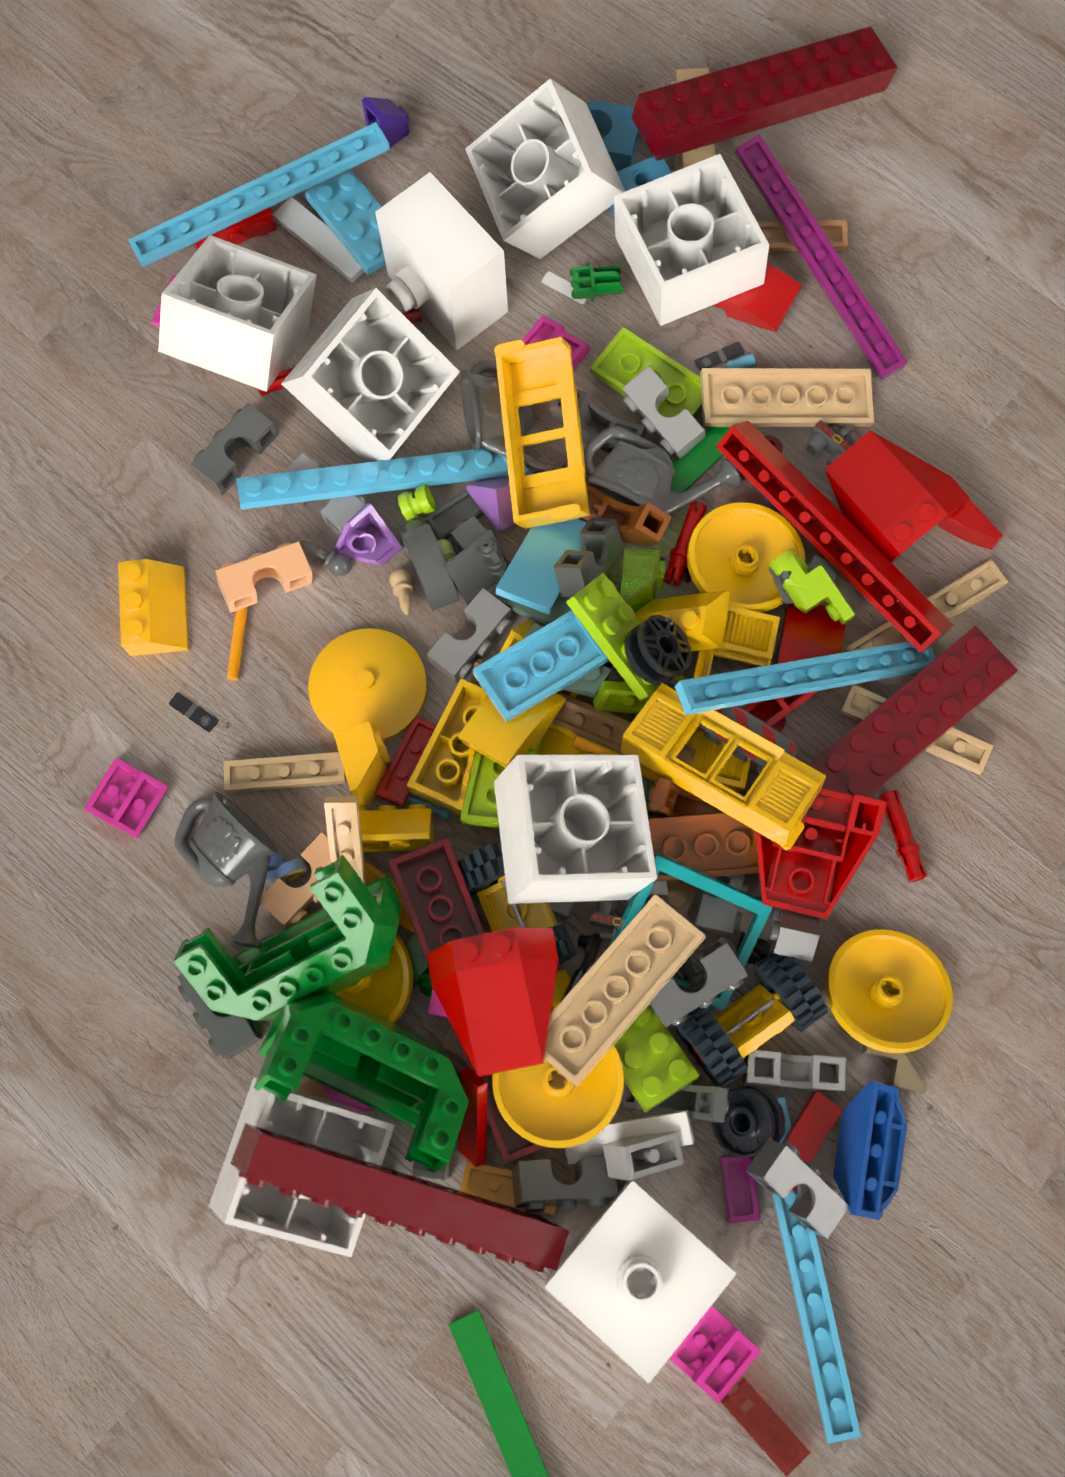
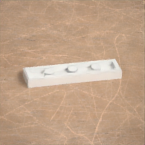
[273,197,364,283]
[565,1110,695,1165]

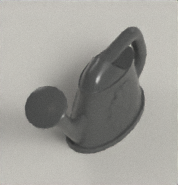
[461,360,566,473]
[583,426,741,515]
[175,791,279,949]

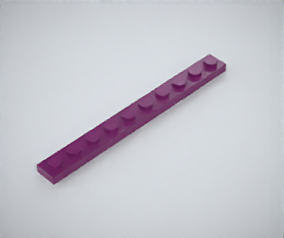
[735,134,908,380]

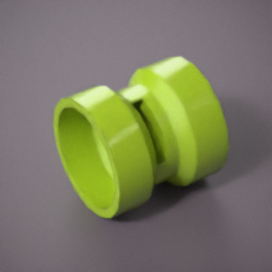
[398,484,436,521]

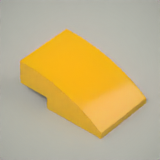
[458,693,566,768]

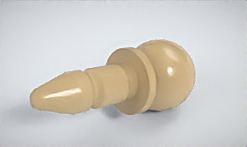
[389,568,413,615]

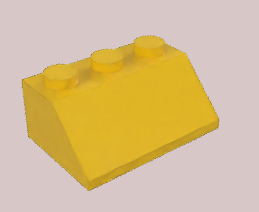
[118,559,189,656]
[634,590,730,651]
[333,721,391,810]
[359,804,434,853]

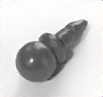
[300,540,352,576]

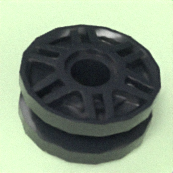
[624,615,692,686]
[711,1085,785,1158]

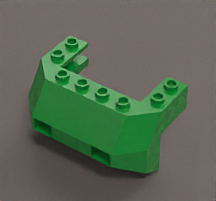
[173,855,402,1020]
[253,991,469,1173]

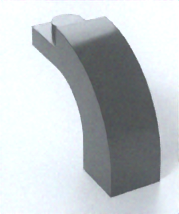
[622,1084,729,1123]

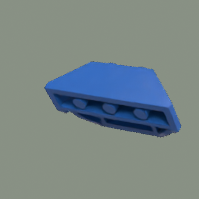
[833,1081,907,1220]

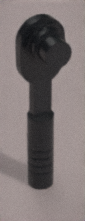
[560,933,601,1003]

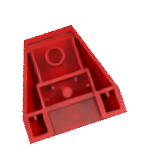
[825,430,970,564]
[755,772,887,919]
[427,927,559,1077]

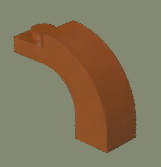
[582,483,672,546]
[646,777,722,817]

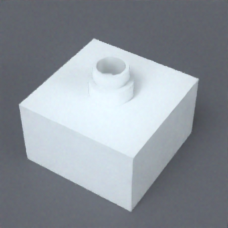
[465,79,625,259]
[614,154,769,326]
[375,172,508,350]
[158,235,316,392]
[281,288,460,463]
[494,755,657,904]
[209,1077,395,1257]
[544,1181,736,1383]

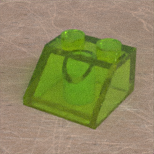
[620,547,665,613]

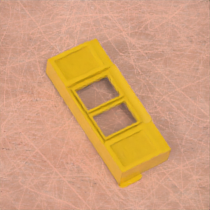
[494,337,590,529]
[685,605,780,794]
[620,683,826,850]

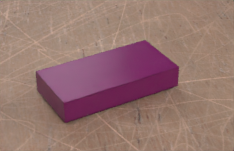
[719,1155,761,1223]

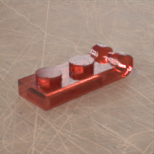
[721,1377,810,1477]

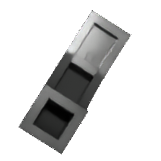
[550,389,646,453]
[398,517,459,611]

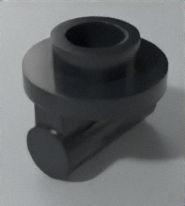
[736,931,772,965]

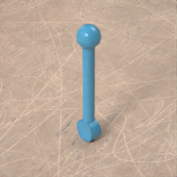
[407,795,450,820]

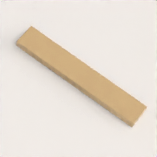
[844,559,1008,652]

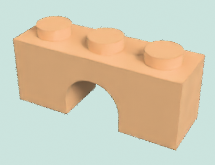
[215,541,312,613]
[260,832,330,927]

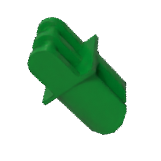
[569,262,623,302]

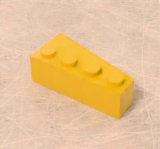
[407,679,488,816]

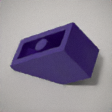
[362,97,410,148]

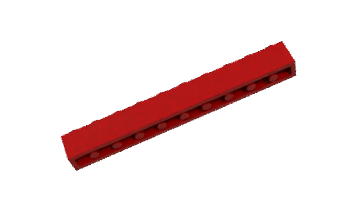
[716,421,954,654]

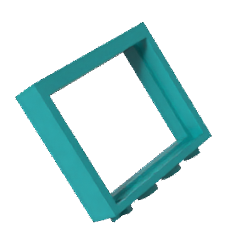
[608,850,773,1011]

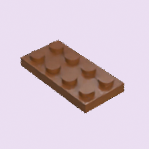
[648,812,759,881]

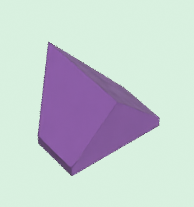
[466,477,519,533]
[334,503,402,566]

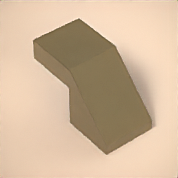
[861,1044,926,1095]

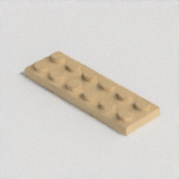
[700,368,874,427]
[545,894,706,1087]

